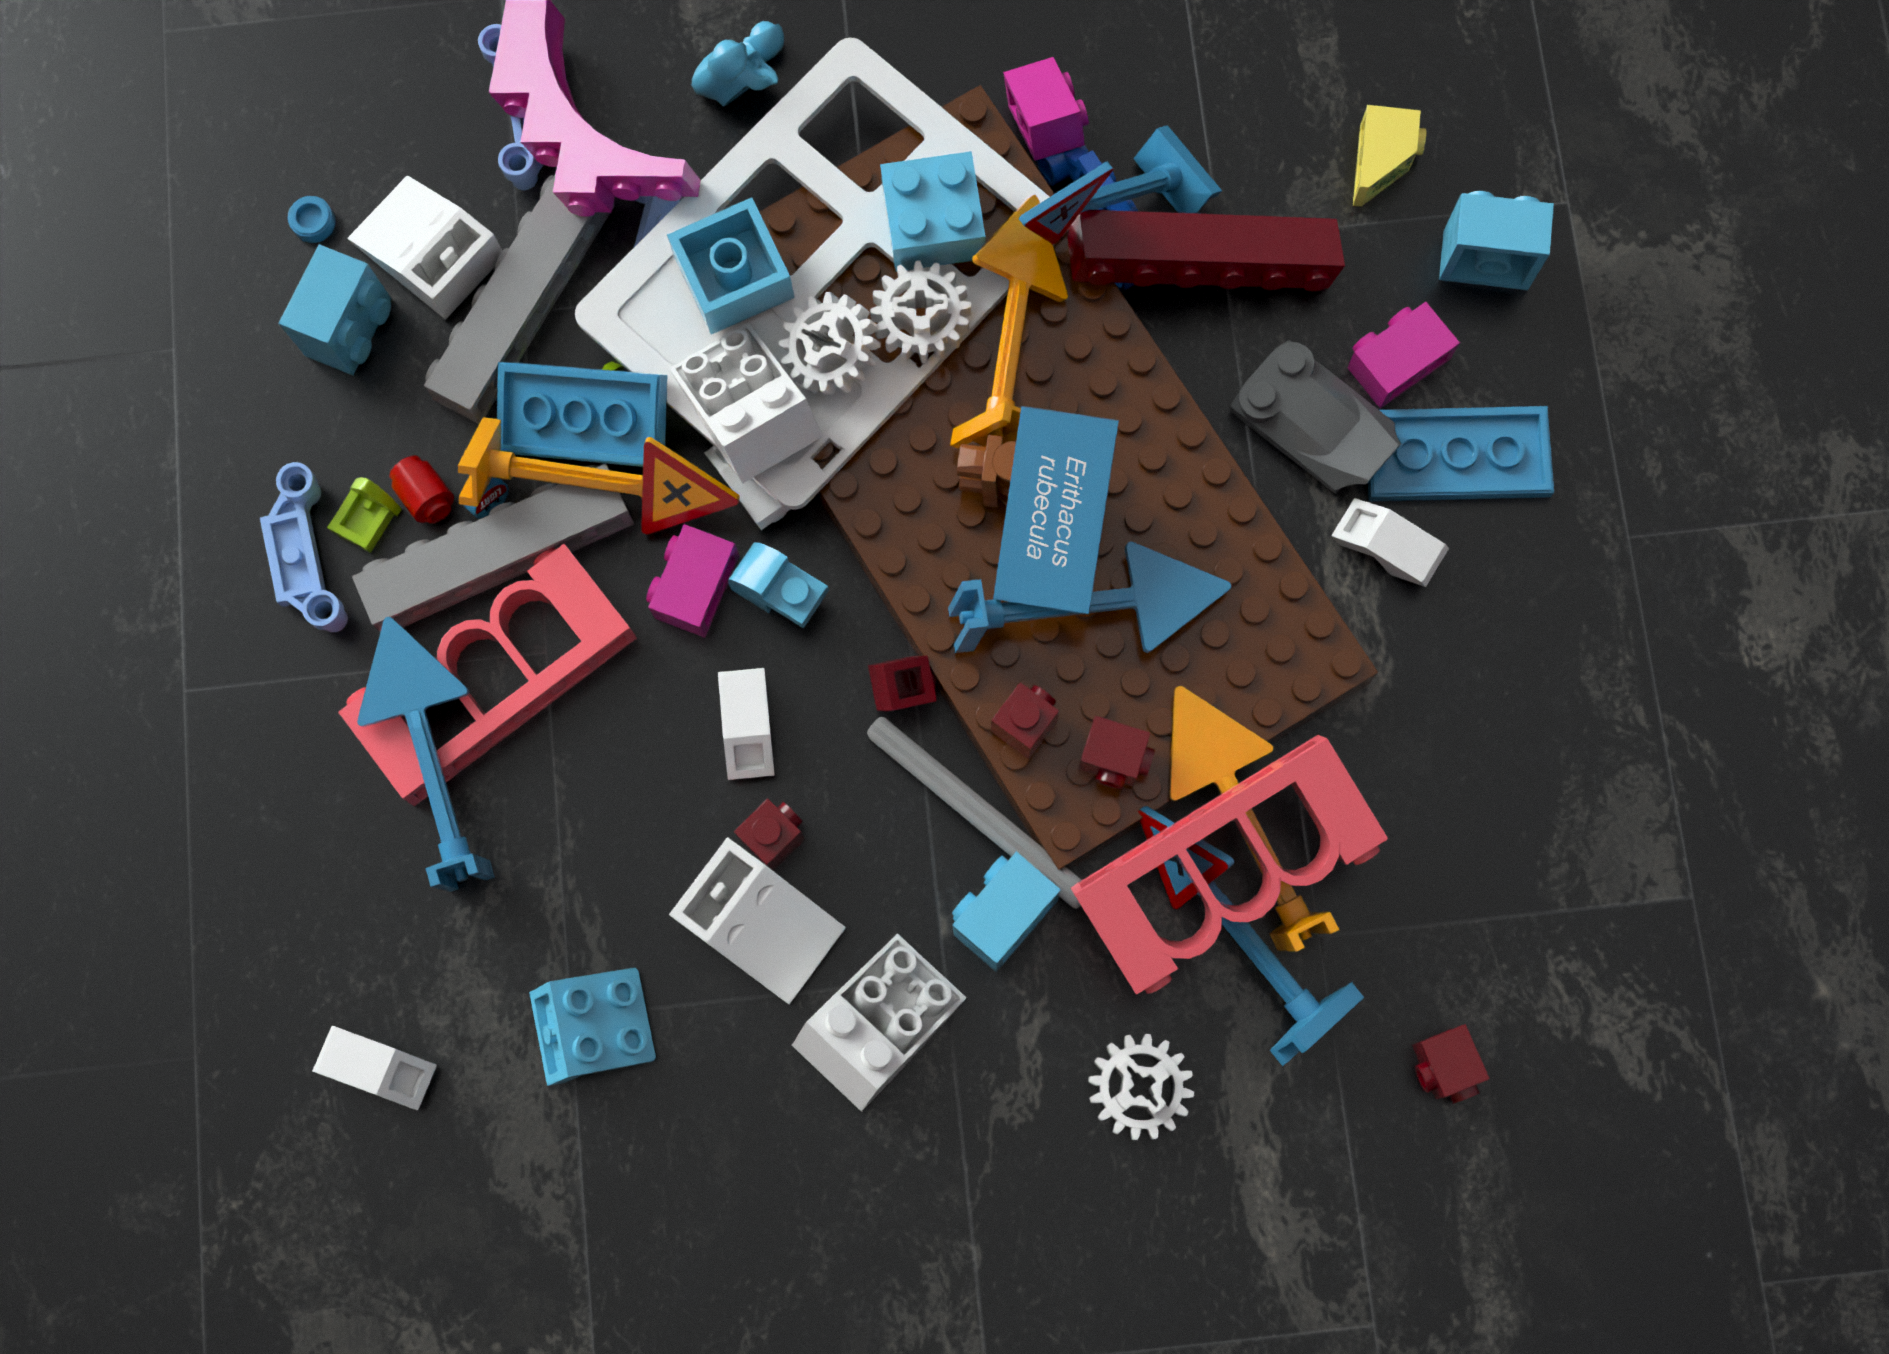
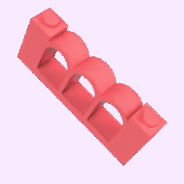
[338,544,637,806]
[1071,735,1388,995]

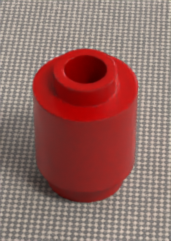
[389,455,454,523]

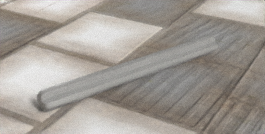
[867,717,1082,909]

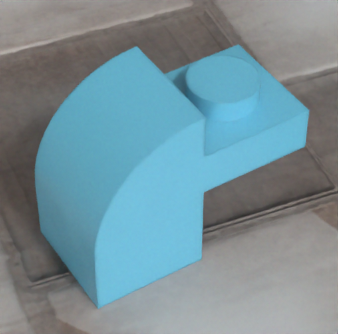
[728,542,829,628]

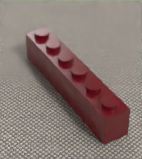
[1067,210,1345,291]

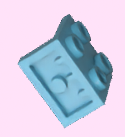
[529,968,656,1086]

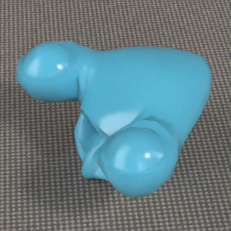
[691,21,784,107]

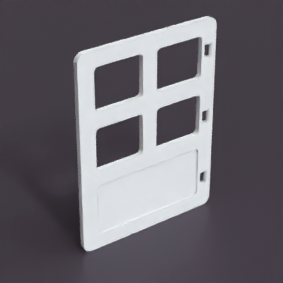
[575,38,1066,510]

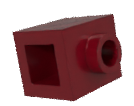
[868,655,937,711]
[991,682,1059,759]
[1079,715,1155,789]
[734,798,805,871]
[1412,1024,1490,1104]

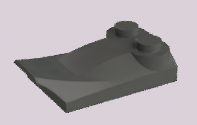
[1230,340,1401,494]

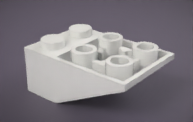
[348,176,502,320]
[669,322,823,484]
[669,837,846,1005]
[792,933,966,1112]

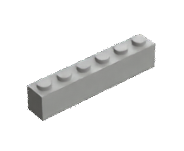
[424,174,615,424]
[352,463,634,632]

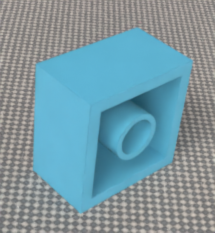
[880,151,986,272]
[1439,191,1554,290]
[667,197,795,335]
[278,244,392,375]
[952,851,1061,972]

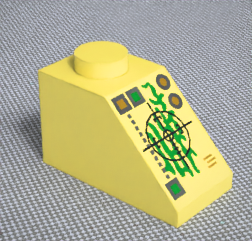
[1353,105,1426,206]

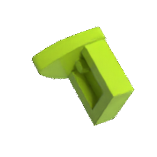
[327,477,402,553]

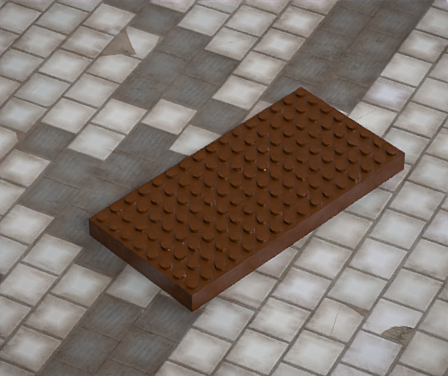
[759,85,1378,870]

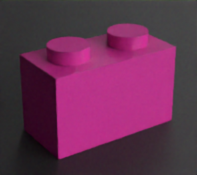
[1003,57,1089,161]
[1347,302,1460,409]
[646,524,740,638]

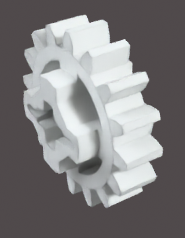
[870,261,971,363]
[779,292,881,396]
[1088,1034,1194,1140]

